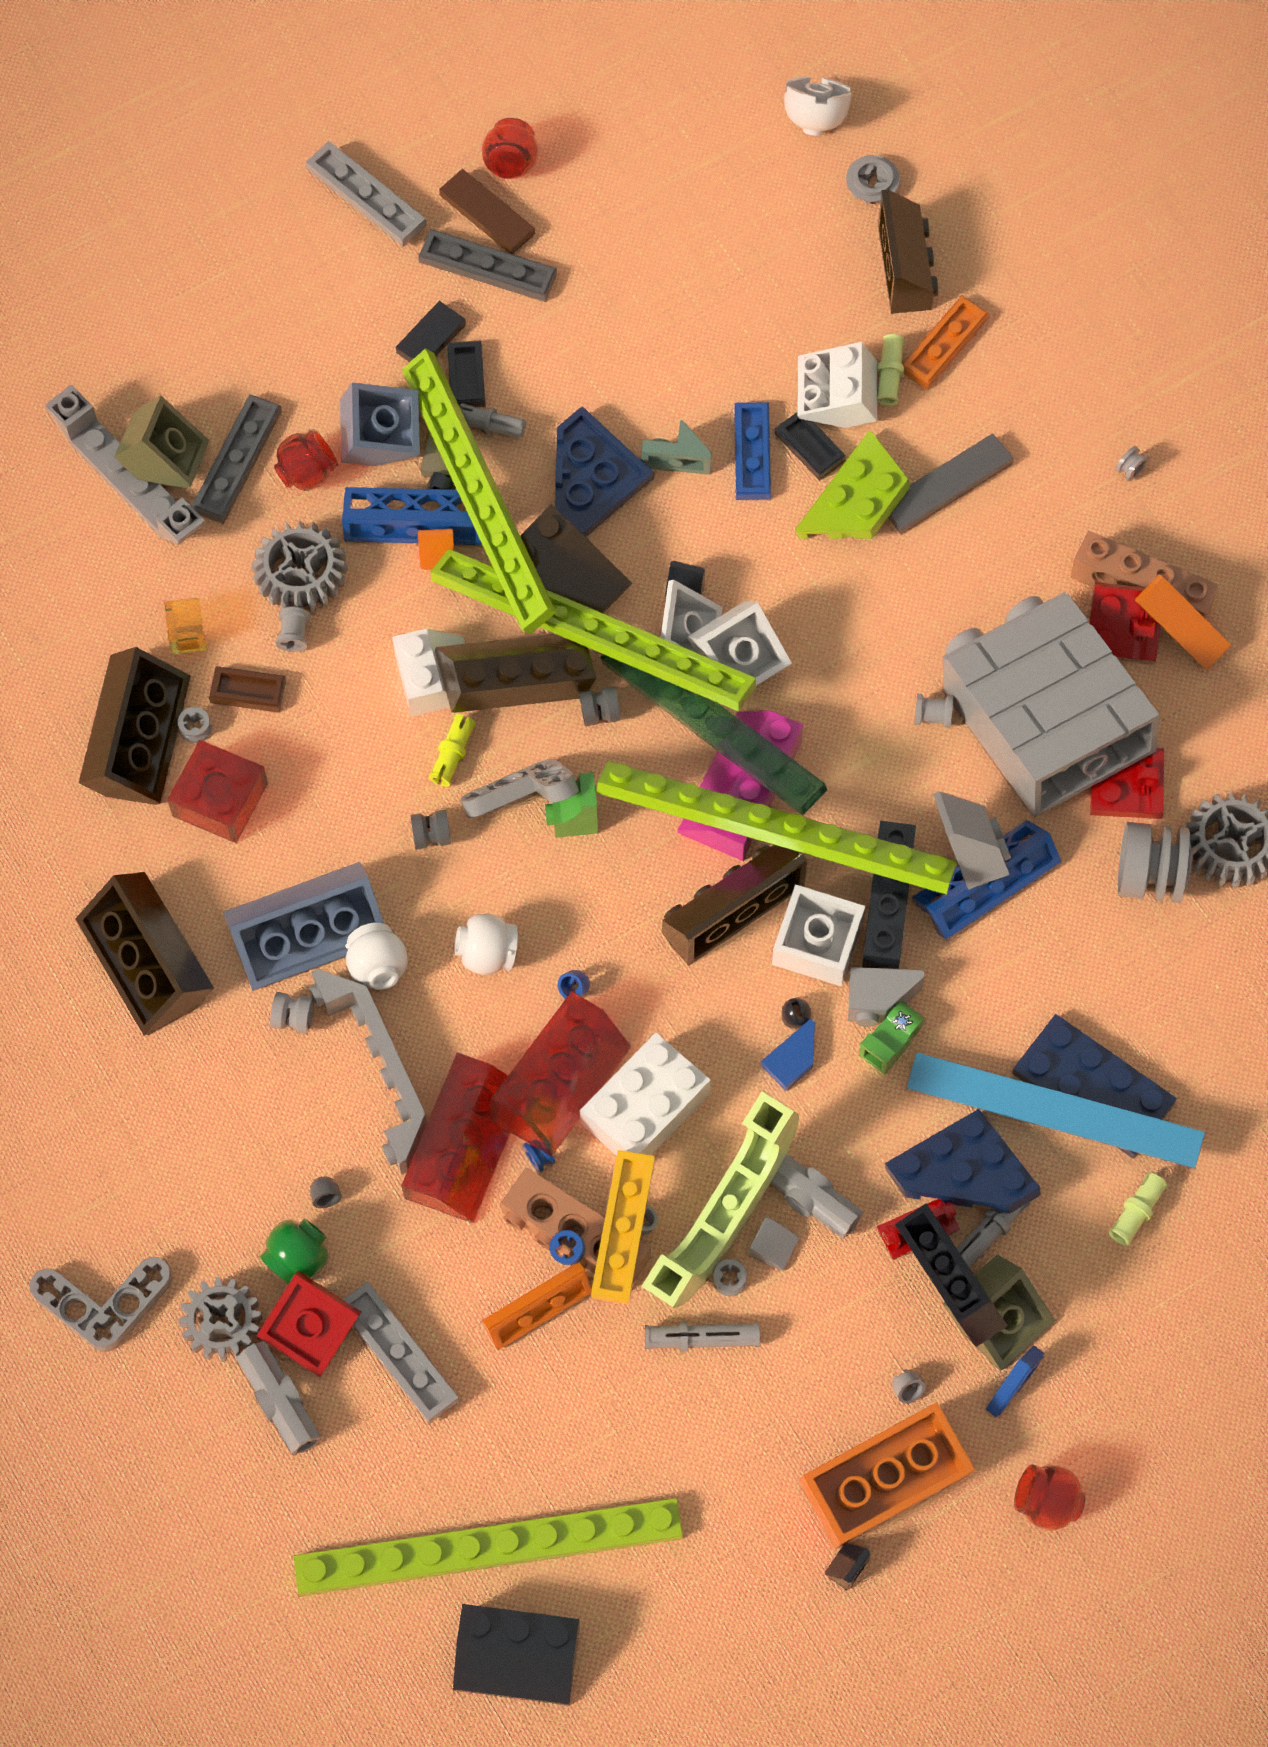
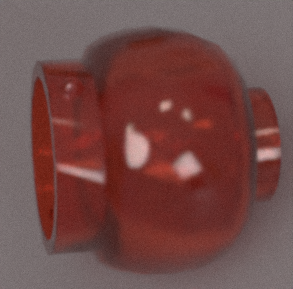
[482,117,538,179]
[274,429,338,491]
[1014,1464,1086,1531]

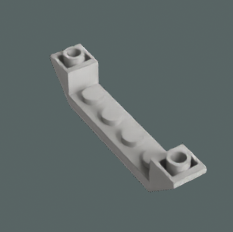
[45,384,206,545]
[309,969,427,1175]

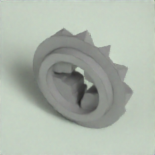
[846,155,900,205]

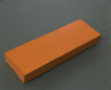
[902,295,989,390]
[1135,574,1231,671]
[482,1262,592,1351]

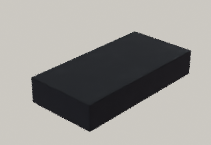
[395,301,466,362]
[447,341,486,407]
[775,412,846,481]

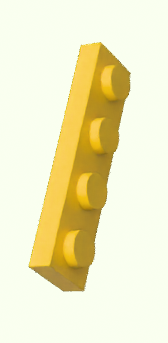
[591,1150,655,1304]

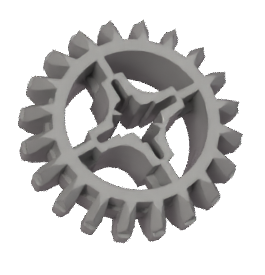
[252,521,347,613]
[1185,791,1268,889]

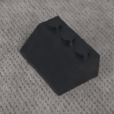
[453,1604,580,1706]

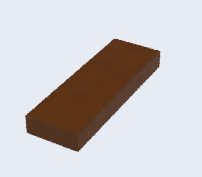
[439,168,535,254]

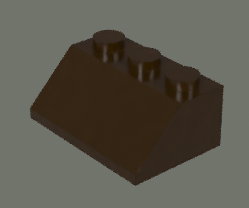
[878,190,938,314]

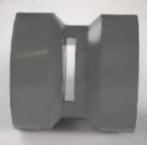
[579,686,621,727]
[410,810,451,850]

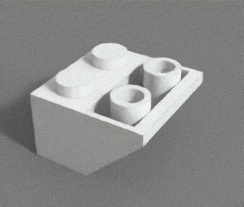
[798,342,877,428]

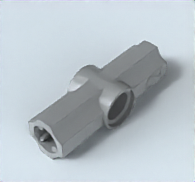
[770,1154,863,1239]
[236,1341,321,1456]

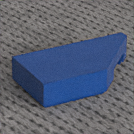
[761,1019,815,1091]
[986,1346,1044,1417]

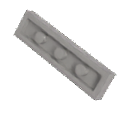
[306,141,426,247]
[343,1281,459,1424]

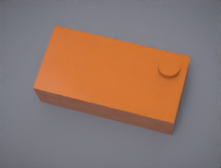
[798,1402,975,1549]

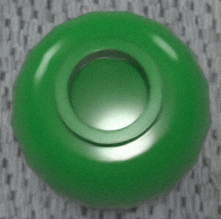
[260,1218,328,1284]

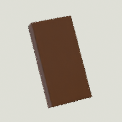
[209,666,286,713]

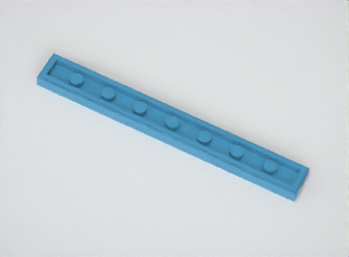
[906,1052,1205,1169]

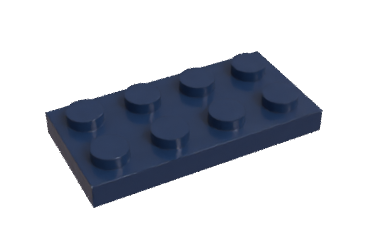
[1012,1014,1177,1159]

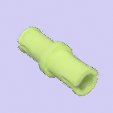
[877,334,905,406]
[1109,1173,1168,1246]

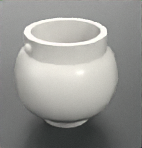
[455,913,518,975]
[345,923,408,990]

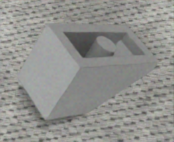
[848,967,924,1026]

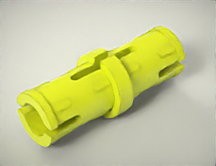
[428,714,476,787]

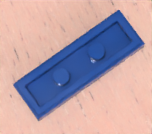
[734,402,771,500]

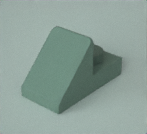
[641,420,711,475]

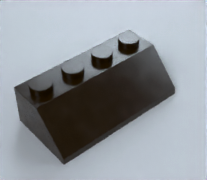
[435,634,596,713]
[79,647,191,805]
[662,845,807,966]
[75,872,214,1036]

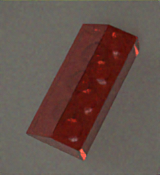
[489,991,631,1157]
[401,1052,528,1224]

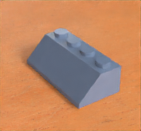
[223,862,384,991]

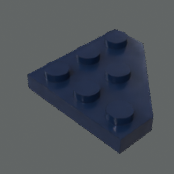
[555,406,654,537]
[885,1109,1041,1214]

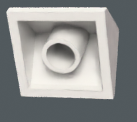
[661,579,723,652]

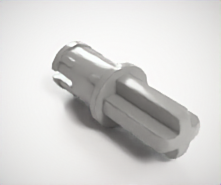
[460,403,526,438]

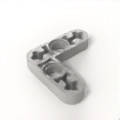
[461,759,579,817]
[29,1257,172,1352]

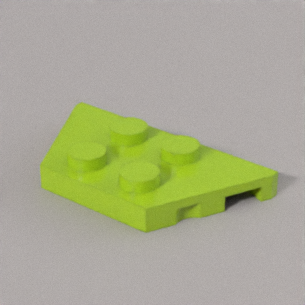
[795,431,910,539]

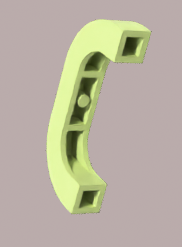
[641,1091,799,1307]

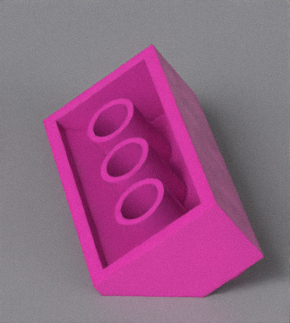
[677,710,803,861]

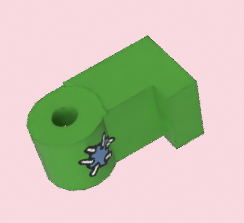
[859,1001,926,1075]

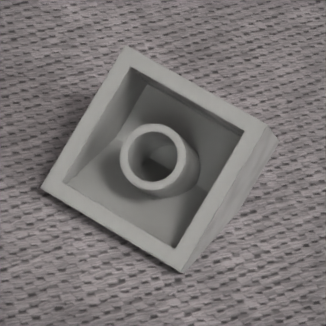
[933,791,1011,890]

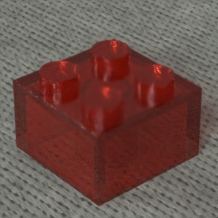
[167,740,268,844]

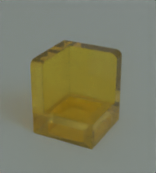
[164,598,207,655]

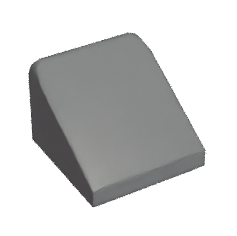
[749,1217,799,1271]

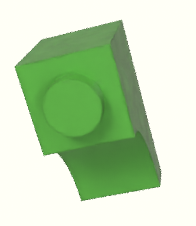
[545,772,598,838]

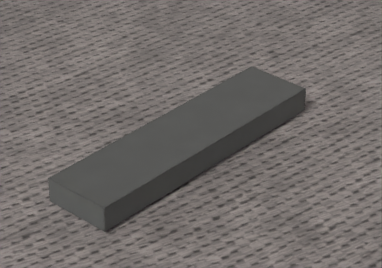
[418,229,557,302]
[191,394,282,524]
[888,433,1014,534]

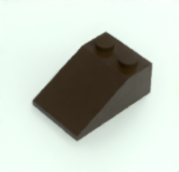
[520,504,633,614]

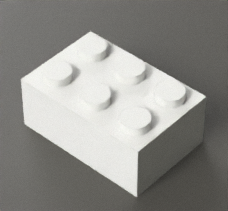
[580,1033,711,1156]

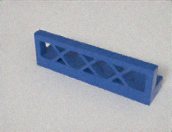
[342,487,482,545]
[912,820,1062,940]

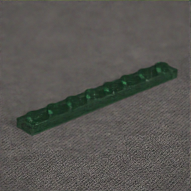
[600,654,828,815]

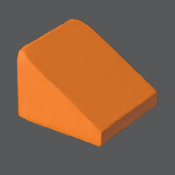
[418,529,455,570]

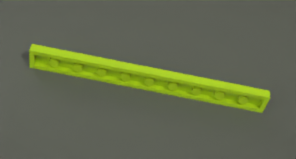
[402,348,556,634]
[430,549,756,712]
[596,761,957,895]
[293,1498,683,1597]

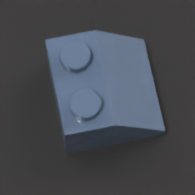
[340,382,420,466]

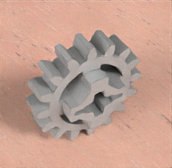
[179,1277,263,1362]

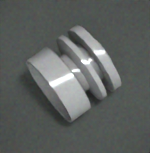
[1117,822,1192,903]

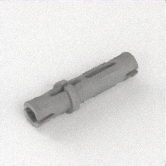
[957,1202,1030,1267]
[645,1321,760,1352]

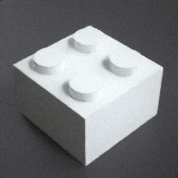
[687,601,792,686]
[772,884,865,987]

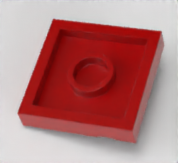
[1089,582,1161,662]
[1090,748,1164,819]
[257,1271,362,1377]

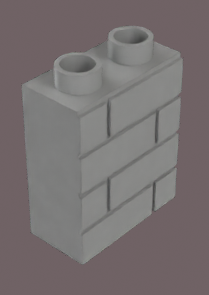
[943,592,1160,817]

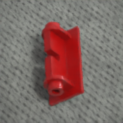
[876,1199,960,1260]

